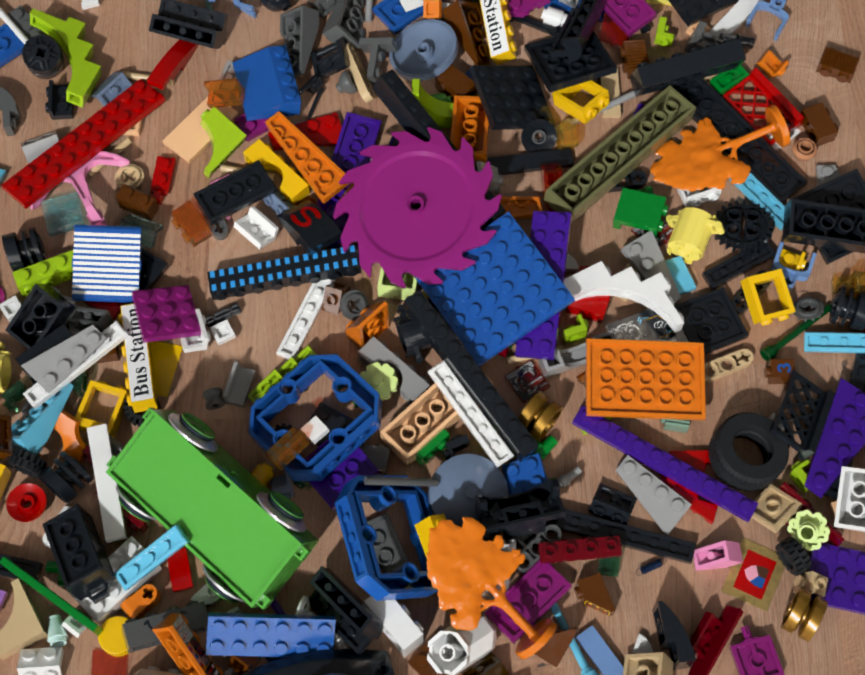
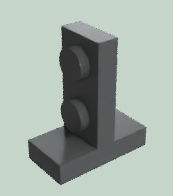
[684,21,724,53]
[359,37,398,84]

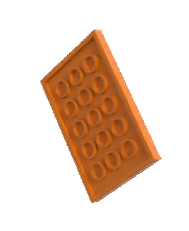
[586,338,706,421]

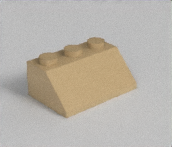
[623,652,674,675]

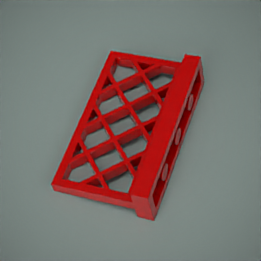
[722,67,804,146]

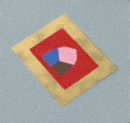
[721,538,785,612]

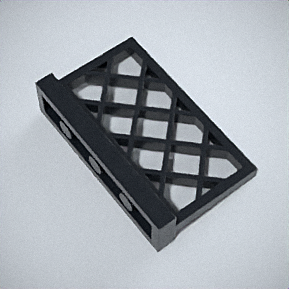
[769,370,836,460]

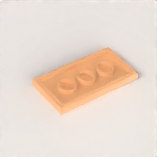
[163,93,239,164]

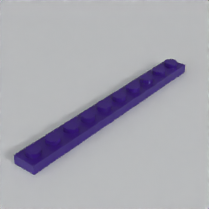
[572,406,758,522]

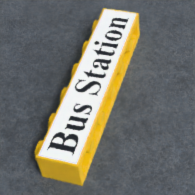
[480,0,517,65]
[118,304,158,413]

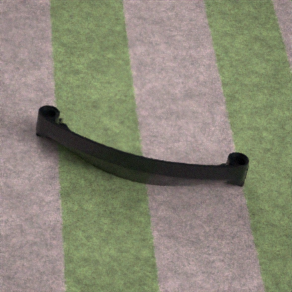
[240,649,394,675]

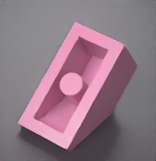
[693,540,743,571]

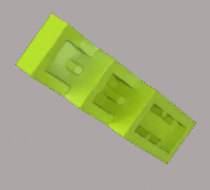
[247,345,318,403]

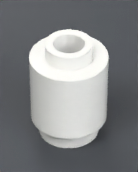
[541,6,568,27]

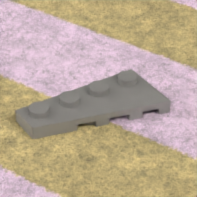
[621,231,682,304]
[20,325,107,393]
[615,455,692,536]

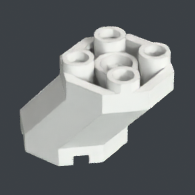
[427,616,497,675]

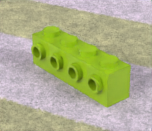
[12,250,73,297]

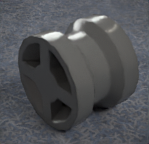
[203,387,225,410]

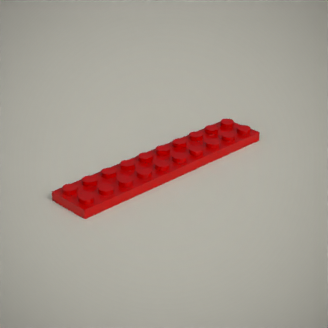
[1,79,165,209]

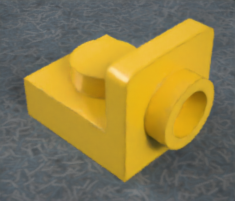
[779,249,807,271]

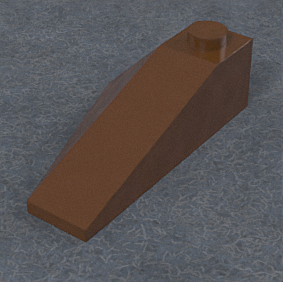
[442,0,490,65]

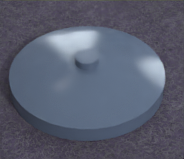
[389,19,459,81]
[428,454,508,527]

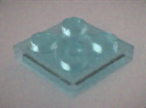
[41,192,86,237]

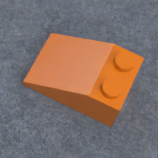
[345,301,389,349]

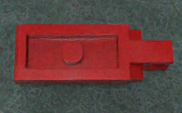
[151,156,176,205]

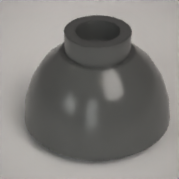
[336,70,359,94]

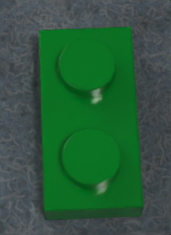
[710,65,750,96]
[415,429,450,466]

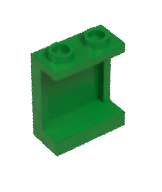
[613,188,669,237]

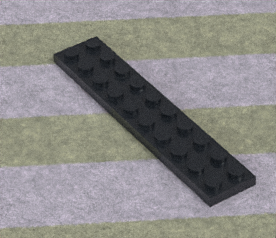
[663,78,808,204]

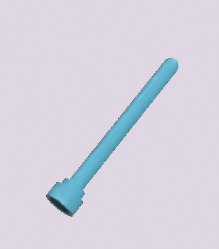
[551,603,598,675]

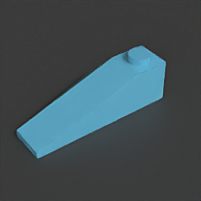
[12,383,74,455]

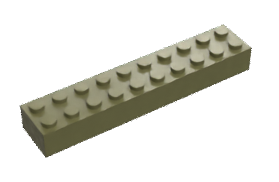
[543,85,697,224]

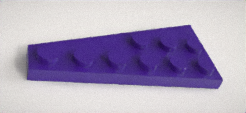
[804,378,865,498]

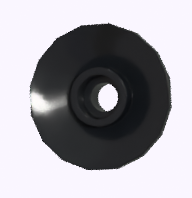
[521,119,557,153]

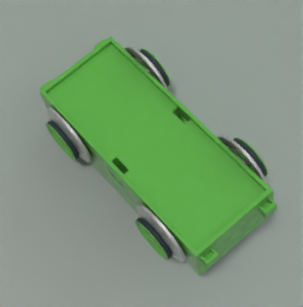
[106,408,319,610]

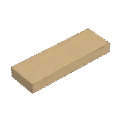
[600,69,621,118]

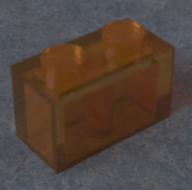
[171,201,212,248]

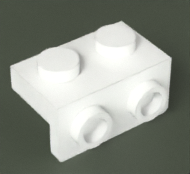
[677,187,722,208]
[233,206,279,250]
[180,308,211,353]
[17,647,64,675]

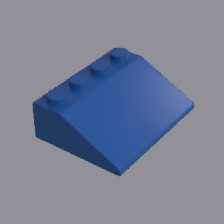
[233,45,301,121]

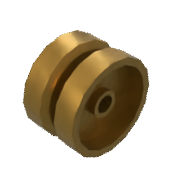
[519,391,563,442]
[781,588,828,642]

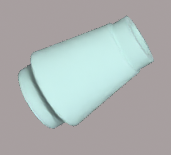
[47,615,68,647]

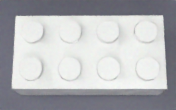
[70,536,163,626]

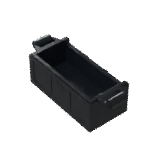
[42,504,117,604]

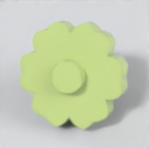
[360,362,399,401]
[787,509,831,551]

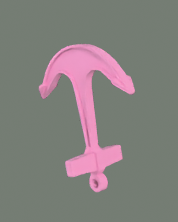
[30,151,130,226]

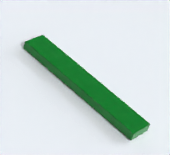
[0,557,103,636]

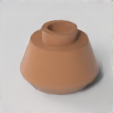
[792,138,818,162]

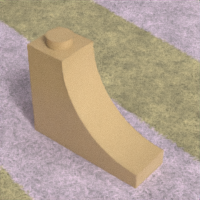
[0,578,48,660]

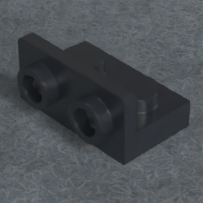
[45,80,74,120]
[589,483,637,525]

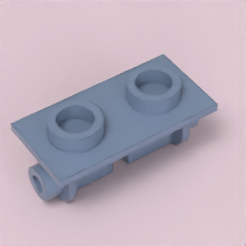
[263,189,295,215]

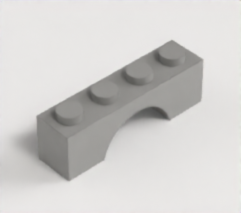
[538,330,616,378]
[358,336,430,405]

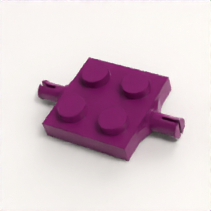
[729,625,785,675]

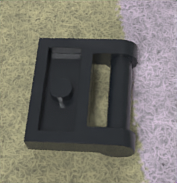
[311,38,349,79]

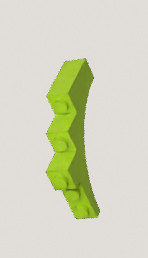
[30,9,101,108]

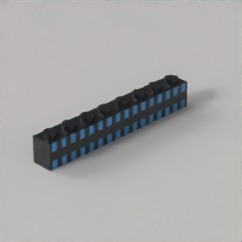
[207,245,362,300]

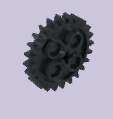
[715,200,774,253]

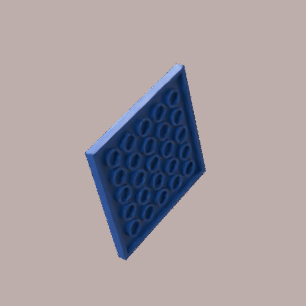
[415,212,575,367]

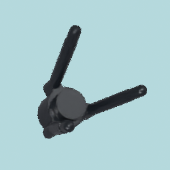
[299,75,324,120]

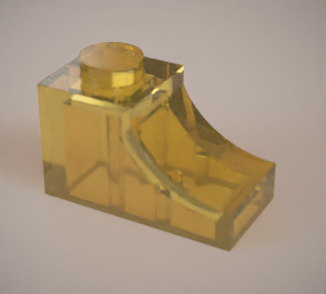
[831,271,865,298]

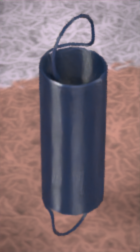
[636,558,667,576]

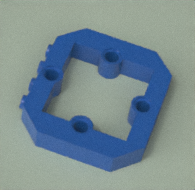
[249,354,382,481]
[334,475,438,601]

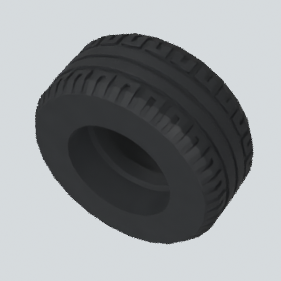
[708,412,789,491]

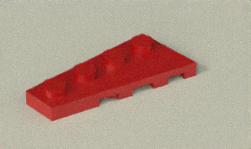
[268,112,342,151]

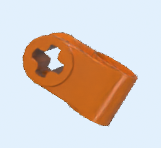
[120,584,161,620]

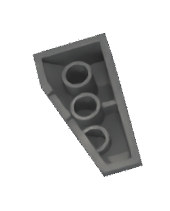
[323,0,365,49]
[280,6,319,77]

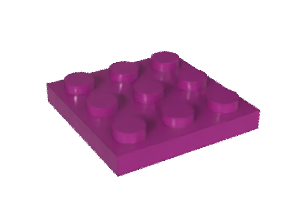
[131,285,201,343]

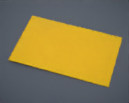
[150,341,183,397]

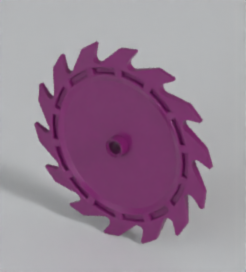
[333,127,502,289]

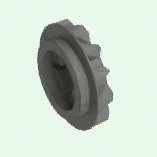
[339,290,368,320]
[793,297,824,322]

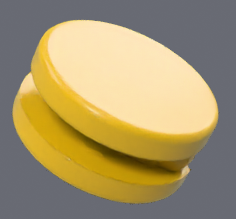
[98,616,130,657]

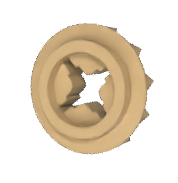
[115,164,144,189]

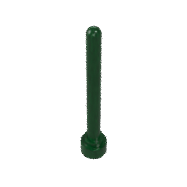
[759,304,831,362]

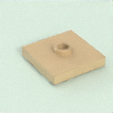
[751,484,803,533]

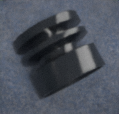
[22,35,64,79]
[2,226,46,272]
[829,285,865,332]
[38,451,93,505]

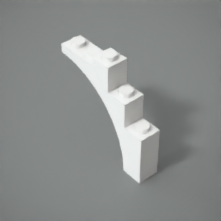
[564,261,684,333]

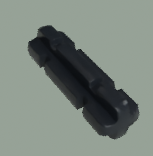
[205,303,241,327]

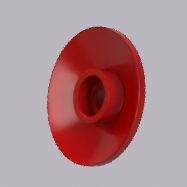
[6,483,47,522]

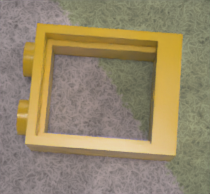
[552,80,610,124]
[740,268,796,326]
[75,380,129,438]

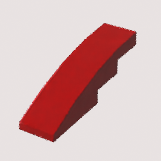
[147,39,199,90]

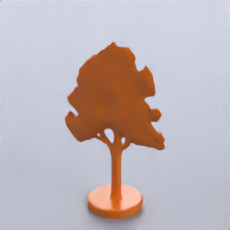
[650,104,791,192]
[426,516,557,659]

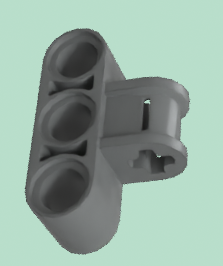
[512,524,562,575]

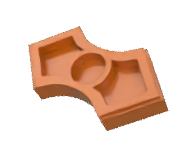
[54,411,87,463]

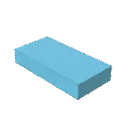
[666,256,696,295]

